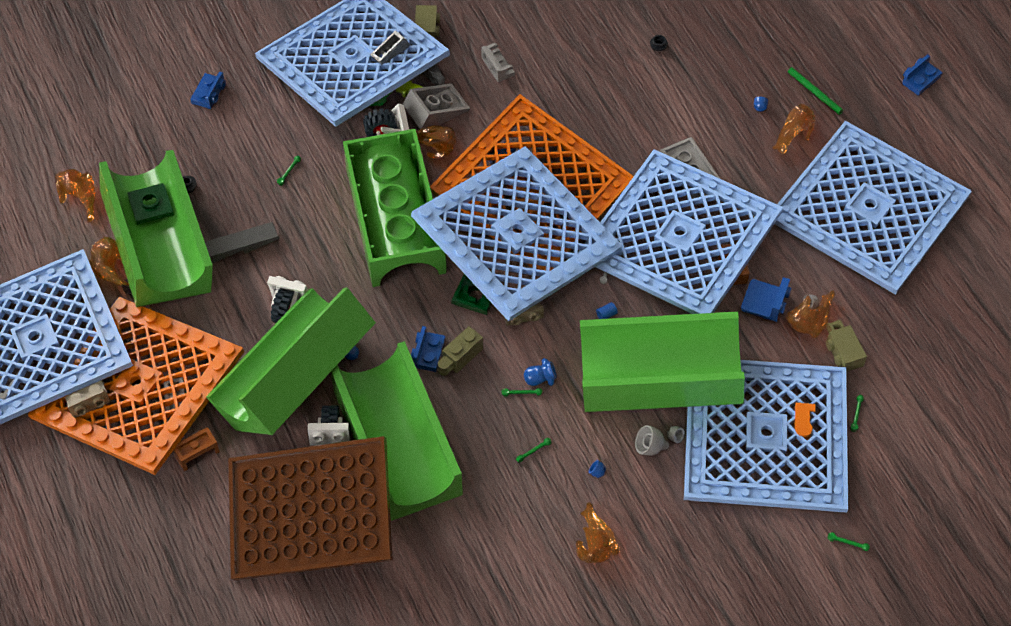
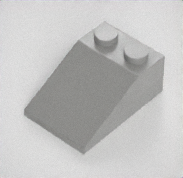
[403,83,470,130]

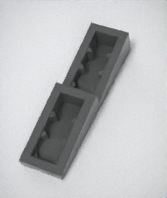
[205,222,279,264]

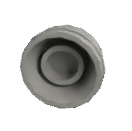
[635,425,669,456]

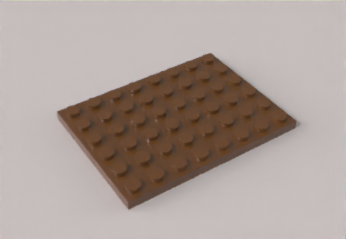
[228,436,393,580]

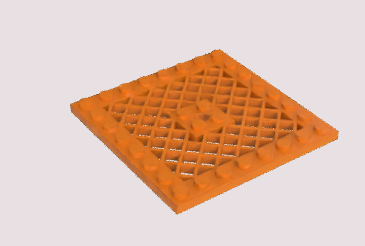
[430,94,634,271]
[28,297,245,475]

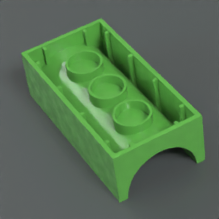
[343,129,446,287]
[99,150,213,307]
[206,288,376,435]
[580,312,745,412]
[330,341,463,521]

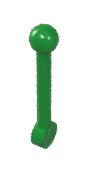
[277,155,301,186]
[501,388,543,397]
[850,395,864,432]
[516,438,552,463]
[827,532,870,551]

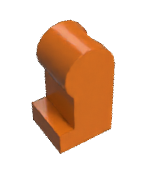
[793,403,815,441]

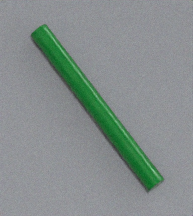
[788,67,843,115]

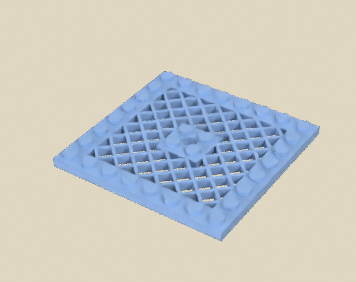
[255,0,450,127]
[775,121,972,295]
[411,146,623,321]
[578,149,783,314]
[0,249,133,425]
[684,360,848,513]

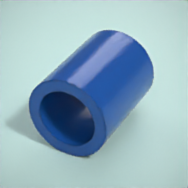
[596,302,618,319]

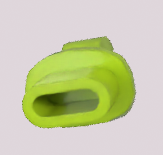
[396,80,422,97]

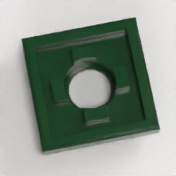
[127,183,174,225]
[451,274,492,315]

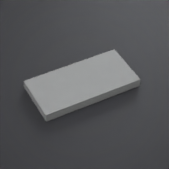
[660,137,720,207]

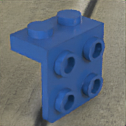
[741,277,792,322]

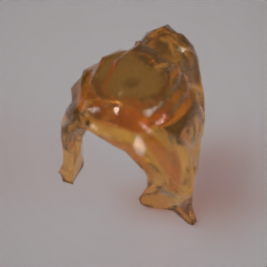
[772,104,816,155]
[416,125,457,158]
[55,169,96,222]
[89,236,129,286]
[785,290,835,338]
[576,502,619,563]

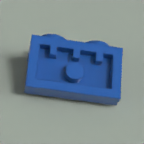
[902,54,943,96]
[190,71,226,109]
[411,326,446,372]

